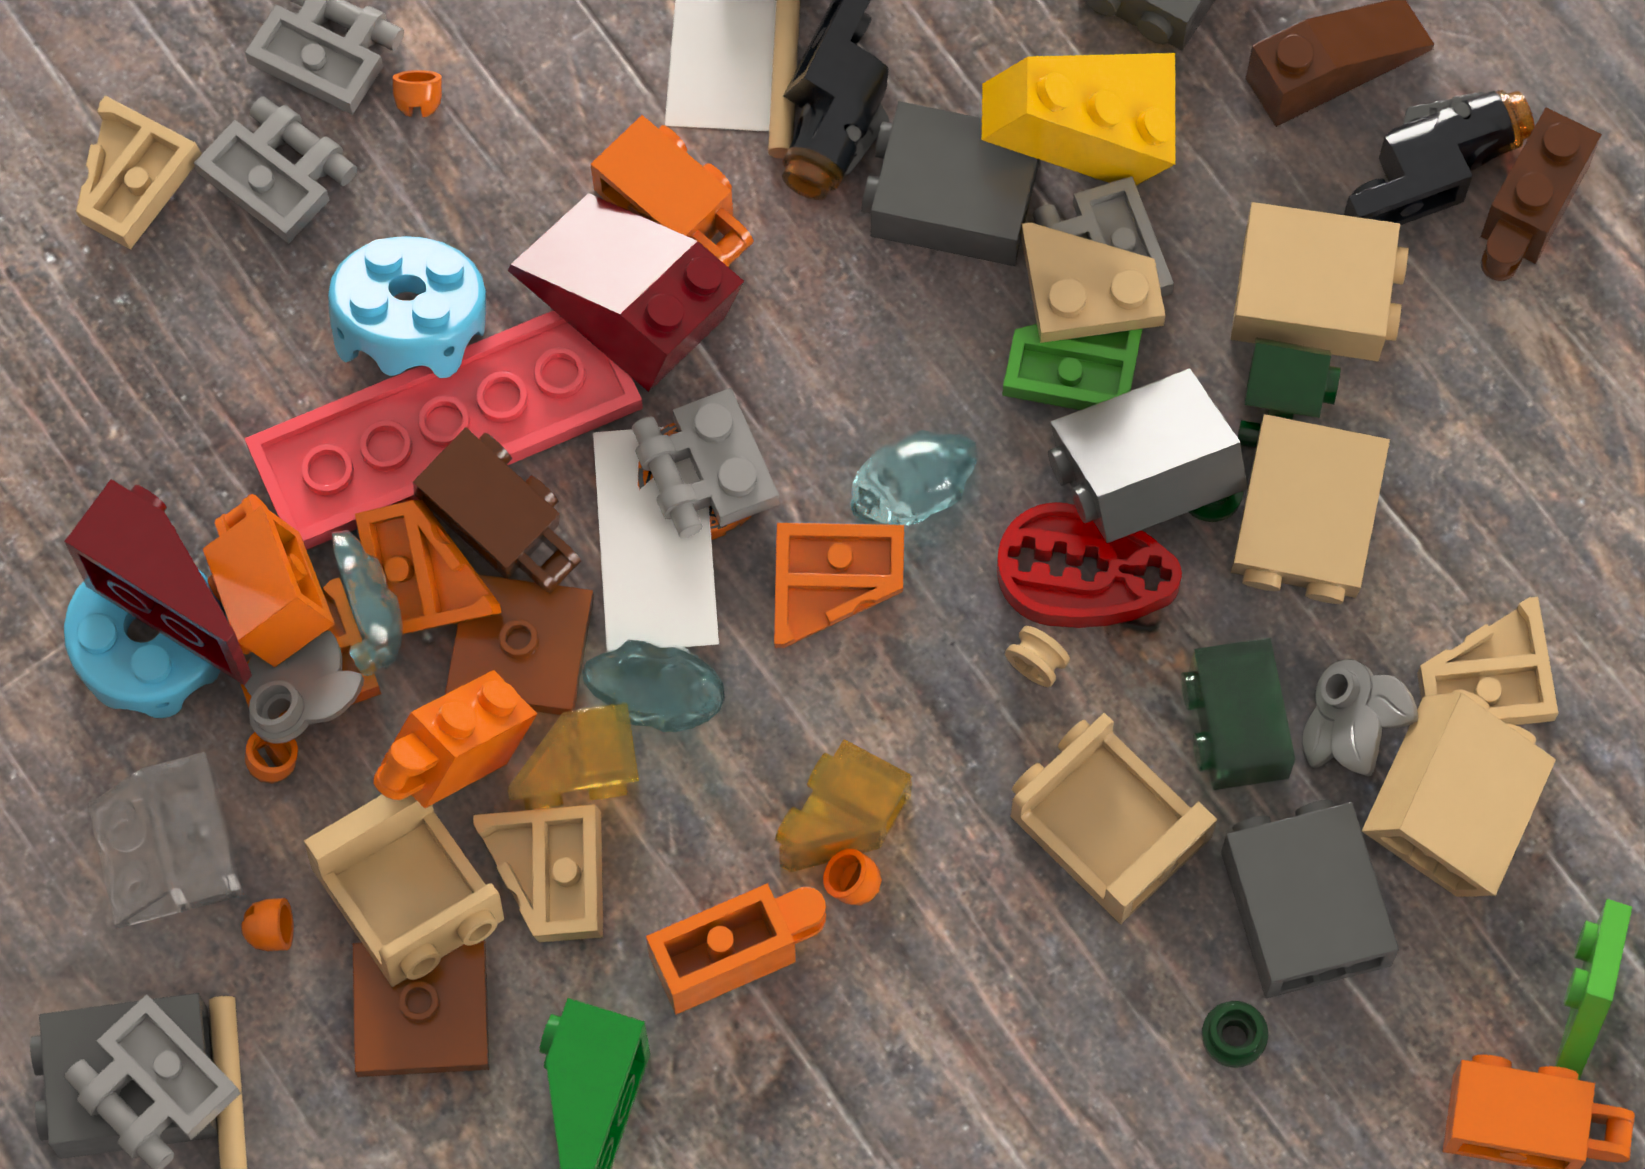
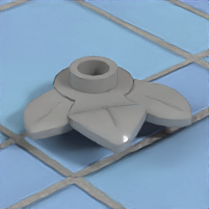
[245,631,364,743]
[1302,659,1418,777]

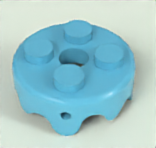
[328,236,486,378]
[64,570,229,718]

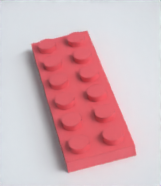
[244,310,643,550]

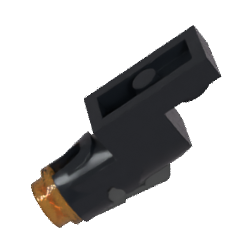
[782,0,889,200]
[1344,90,1535,225]

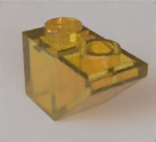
[508,702,639,810]
[775,739,912,872]

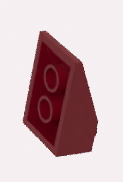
[508,193,744,392]
[64,479,252,685]

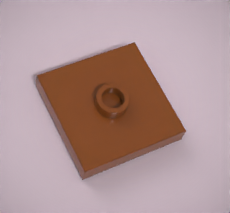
[445,574,594,717]
[353,939,490,1077]

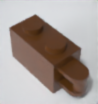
[1480,107,1602,281]
[413,427,581,594]

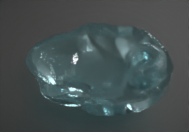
[850,430,978,525]
[331,530,403,676]
[582,640,725,732]

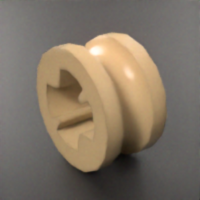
[1005,626,1070,687]

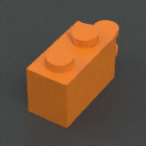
[591,115,754,267]
[203,494,335,668]
[373,670,538,808]
[646,883,826,1015]
[1443,1054,1635,1169]

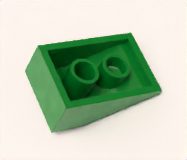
[539,998,651,1169]

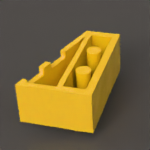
[981,53,1175,186]

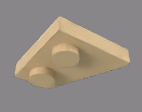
[76,96,202,250]
[1021,222,1166,343]
[1417,597,1558,725]
[473,804,603,943]

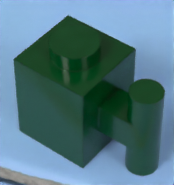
[1237,337,1341,448]

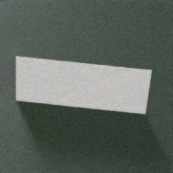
[665,0,776,132]
[593,427,719,653]

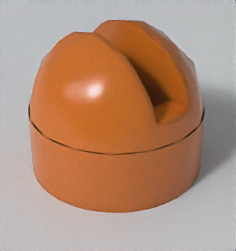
[393,70,442,118]
[245,732,298,784]
[823,849,882,906]
[241,898,294,952]

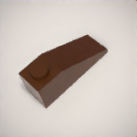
[1246,0,1435,127]

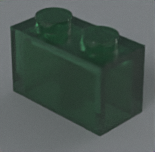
[1181,637,1296,790]

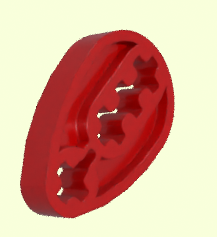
[997,502,1182,628]

